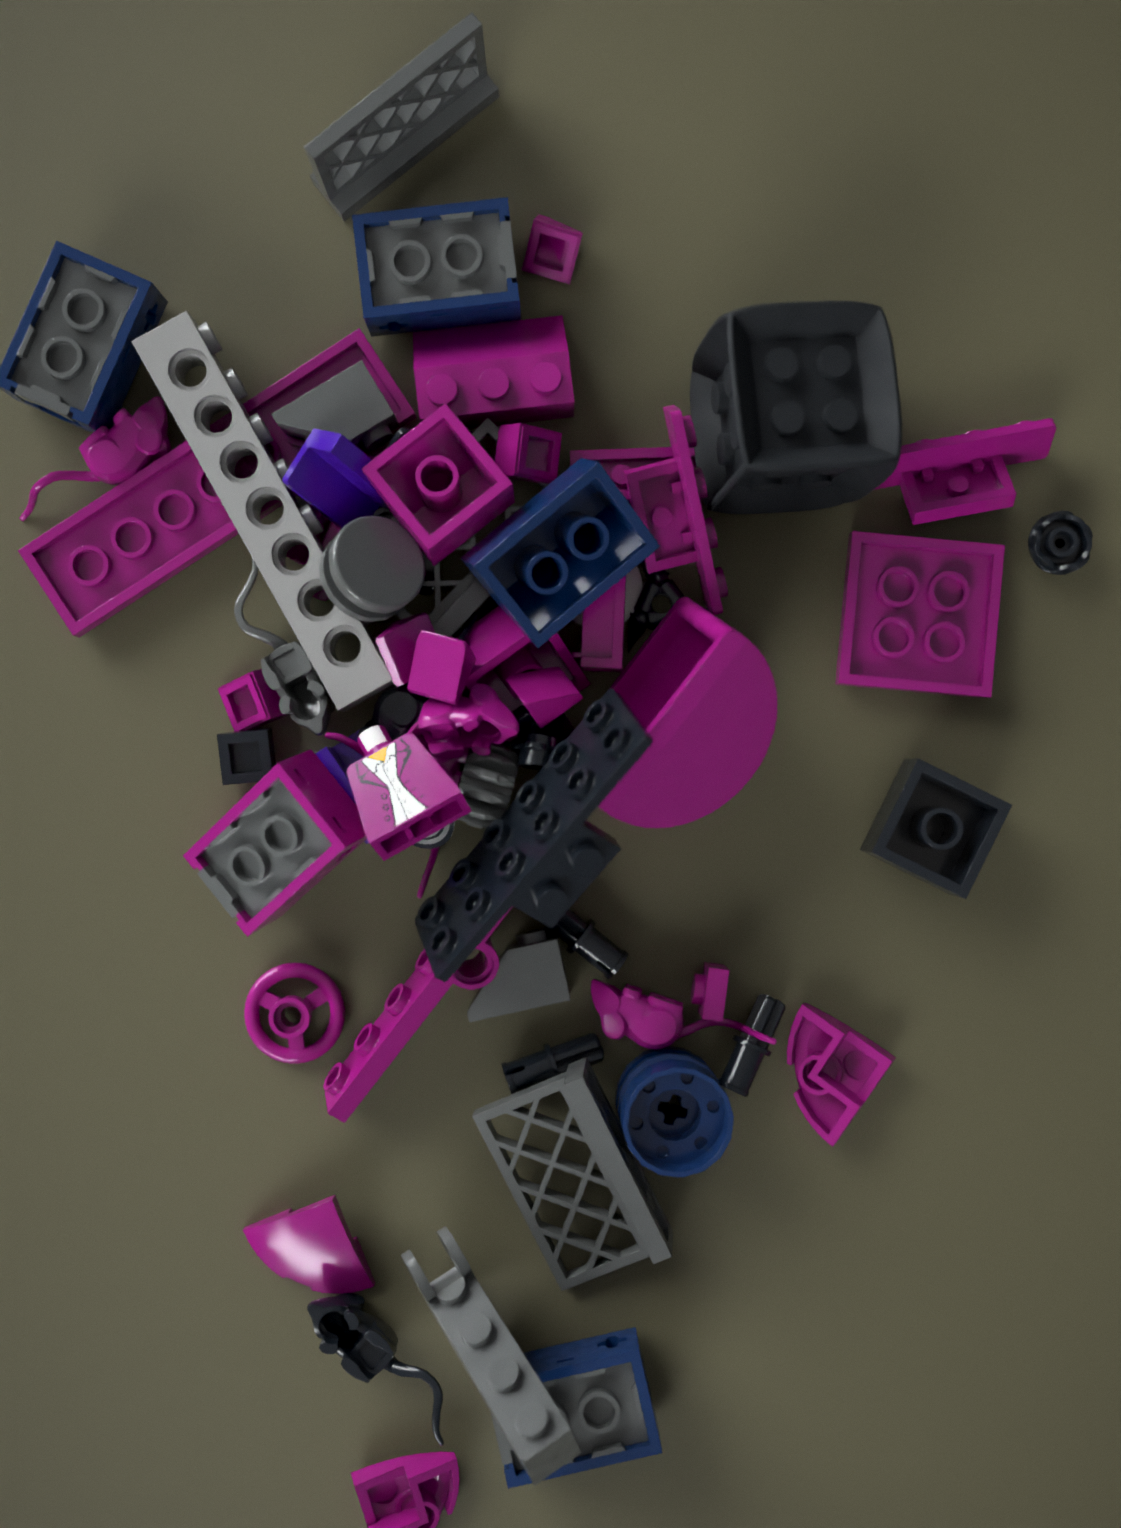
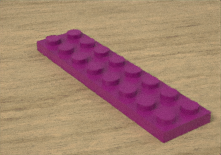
[17,328,417,638]

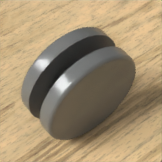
[319,516,425,622]

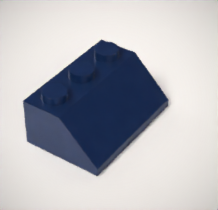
[461,458,660,648]

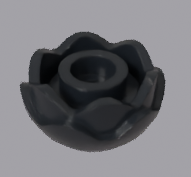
[1028,511,1093,575]

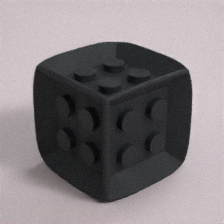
[690,301,902,514]

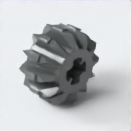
[458,743,519,829]

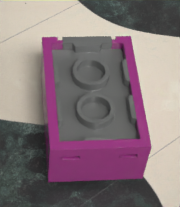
[183,749,367,937]

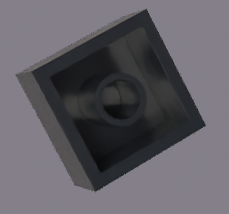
[860,758,1012,899]

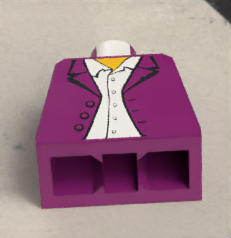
[347,725,472,861]

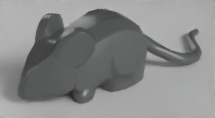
[234,558,336,736]

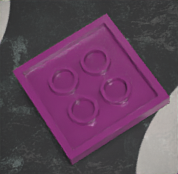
[835,531,1005,699]

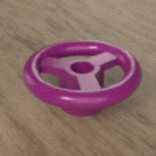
[244,963,345,1064]

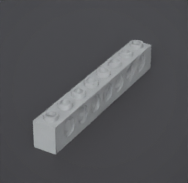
[131,310,394,712]

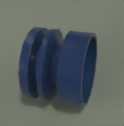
[615,1046,734,1178]

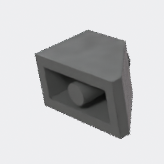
[271,360,400,451]
[467,929,571,1022]

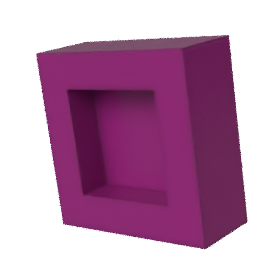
[691,962,730,1022]

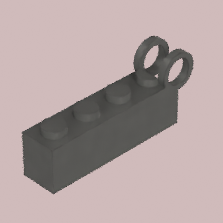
[400,1226,581,1486]

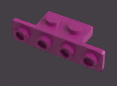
[624,405,728,615]
[874,418,1056,525]

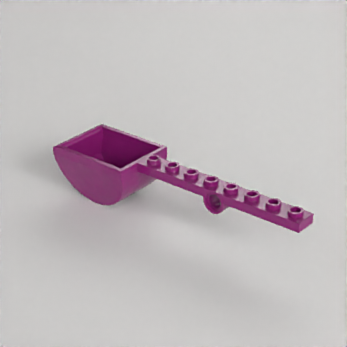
[323,597,778,1123]

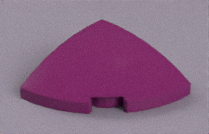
[787,1002,896,1147]
[243,1195,375,1294]
[351,1452,460,1528]

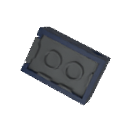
[352,197,521,337]
[0,241,168,433]
[491,1327,663,1489]

